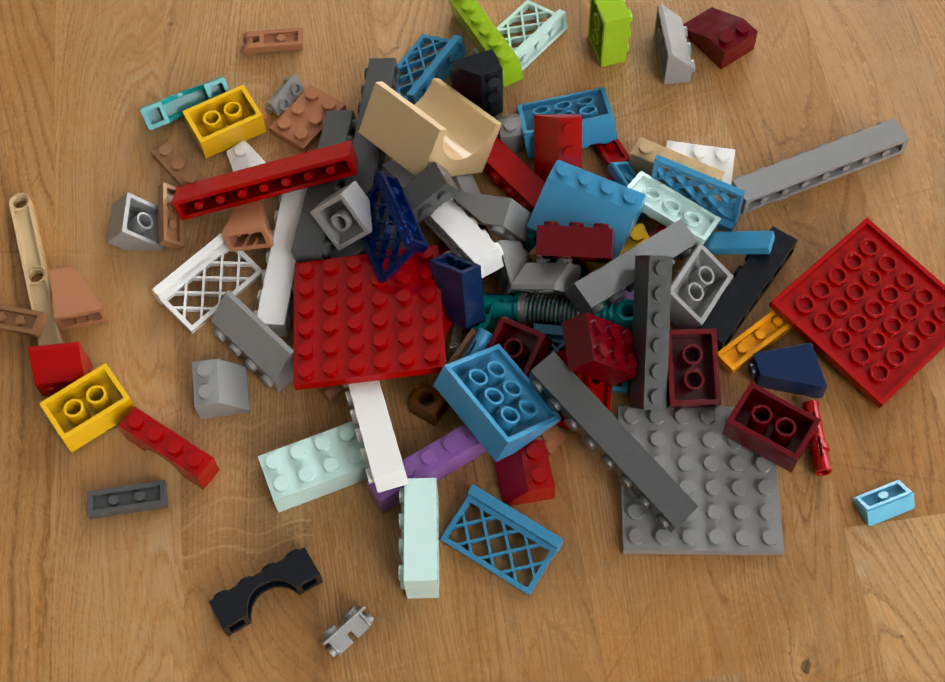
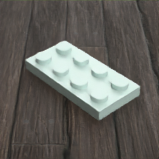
[627,171,721,245]

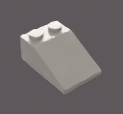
[452,191,532,242]

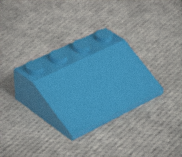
[517,87,618,158]
[526,160,646,259]
[434,344,562,462]

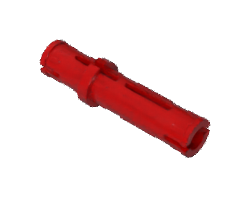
[802,400,832,476]

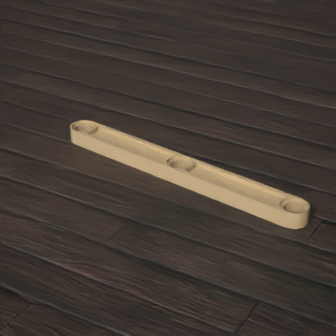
[9,193,64,346]

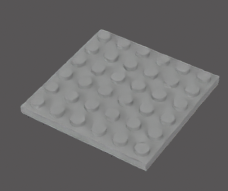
[617,406,784,555]

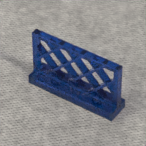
[361,170,429,283]

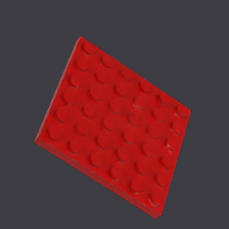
[769,217,945,409]
[293,244,447,390]

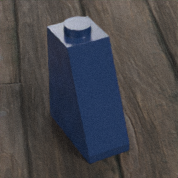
[429,253,485,328]
[748,342,827,398]

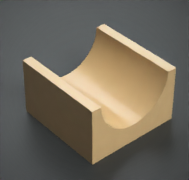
[358,78,502,177]

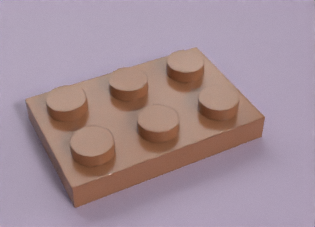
[269,85,346,153]

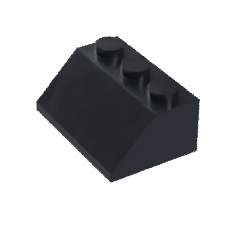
[450,49,503,116]

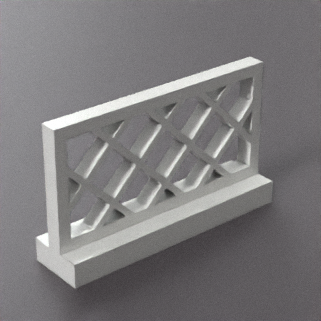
[152,233,263,334]

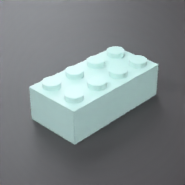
[258,421,370,513]
[398,478,439,599]

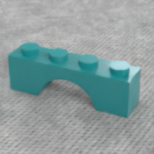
[138,76,229,131]

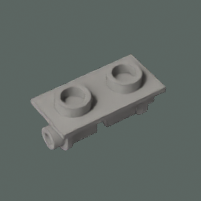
[265,73,305,118]
[319,606,374,658]

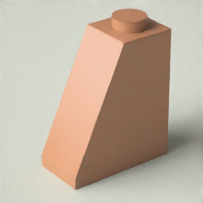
[221,200,274,252]
[50,265,109,330]

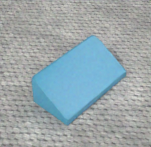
[853,480,915,526]

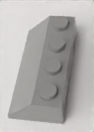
[211,290,294,393]

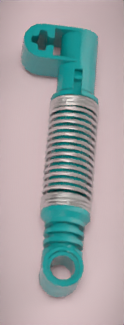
[468,292,634,338]

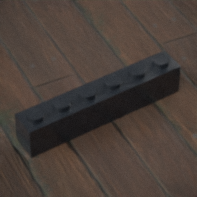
[695,226,798,351]

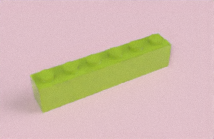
[449,0,524,88]

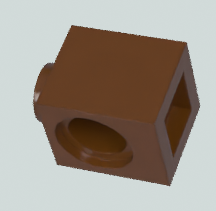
[408,382,449,426]

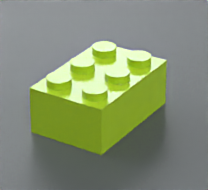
[588,0,633,67]

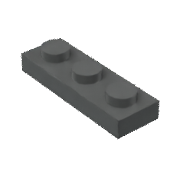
[87,480,168,519]

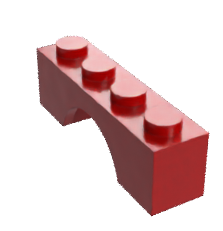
[119,407,219,490]

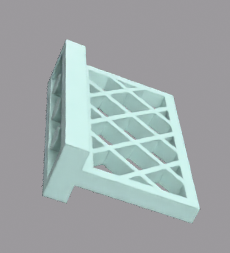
[472,0,568,71]

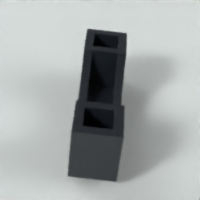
[208,547,323,636]

